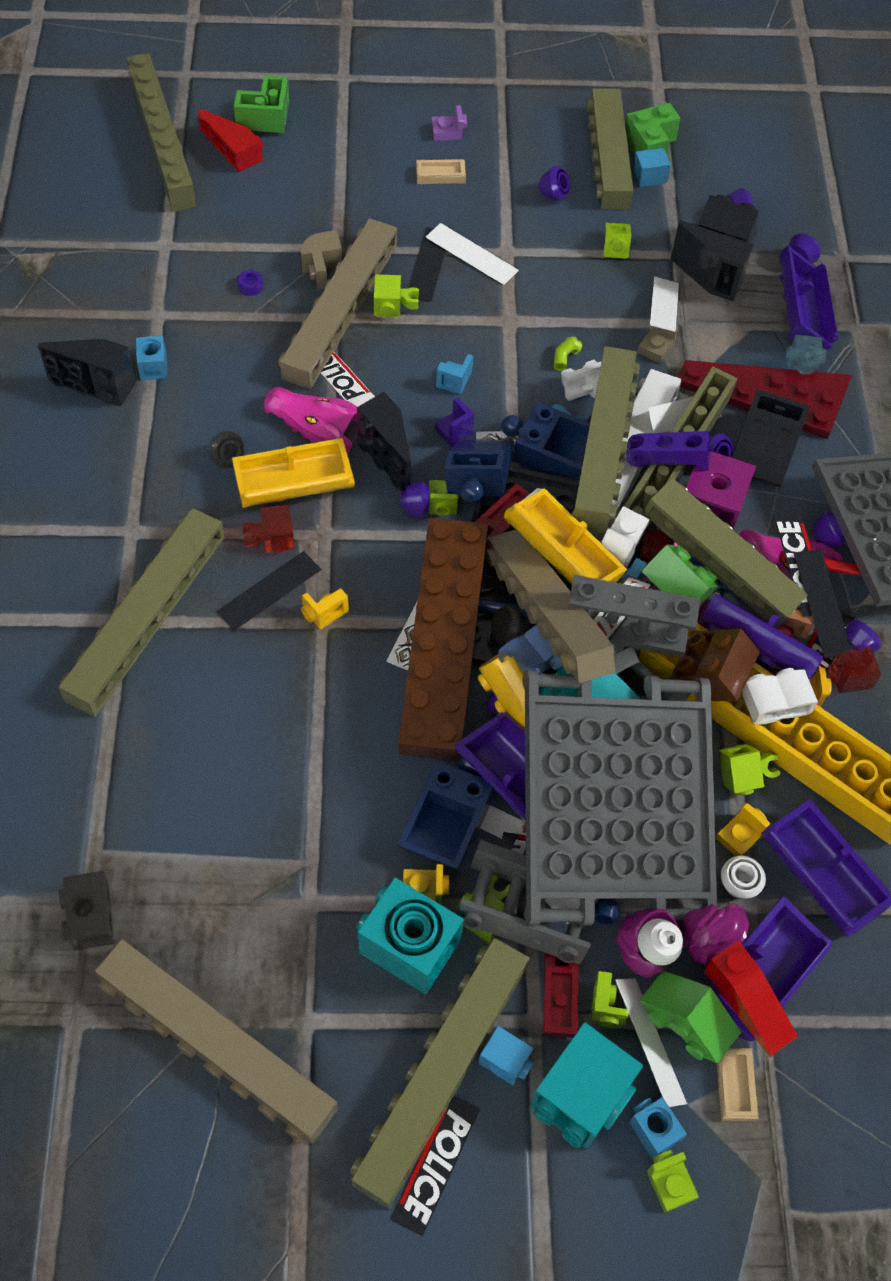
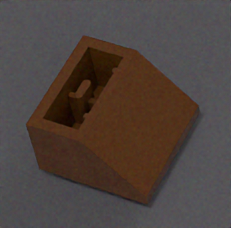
[669,628,760,701]

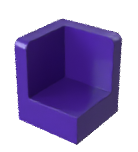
[435,398,474,447]

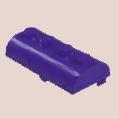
[779,246,838,353]
[702,594,823,682]
[455,712,526,821]
[761,799,891,938]
[707,896,832,1041]

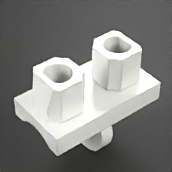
[561,360,602,401]

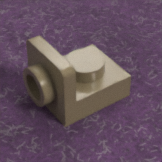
[637,325,679,363]

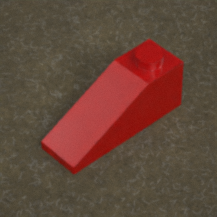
[197,109,264,172]
[704,941,798,1057]

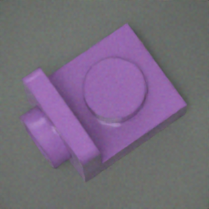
[431,105,467,141]

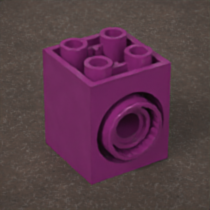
[686,451,756,530]

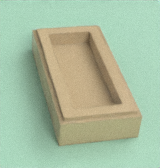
[416,159,466,184]
[717,1048,758,1121]

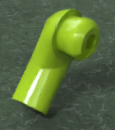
[554,336,582,371]

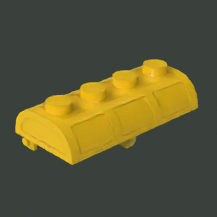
[232,438,355,508]
[504,488,627,585]
[477,651,525,730]

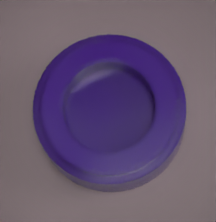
[237,270,264,296]

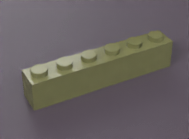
[586,88,633,210]
[642,478,808,629]

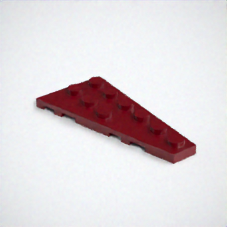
[678,360,852,439]

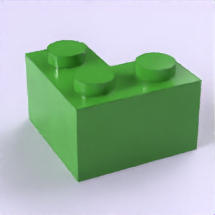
[234,75,290,133]
[625,103,681,154]
[641,545,721,608]
[639,970,741,1064]

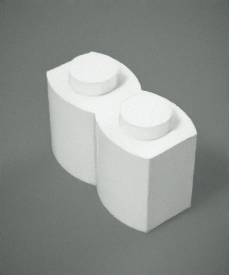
[742,668,818,725]

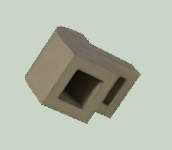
[301,230,342,290]

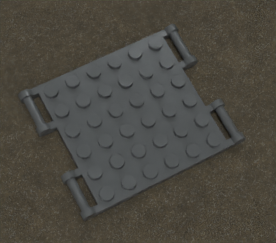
[522,670,717,926]

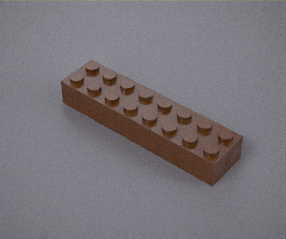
[398,518,488,761]

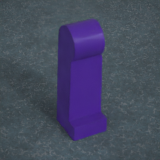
[625,431,710,470]

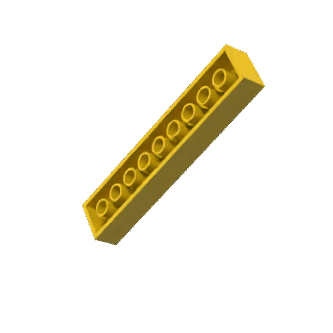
[638,623,891,845]

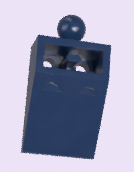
[501,402,590,476]
[444,439,514,503]
[397,756,494,871]

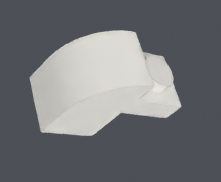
[601,506,649,568]

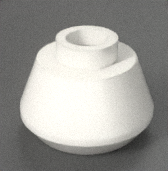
[721,856,766,899]
[638,919,683,966]

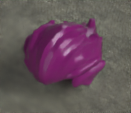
[680,902,749,965]
[615,908,681,978]

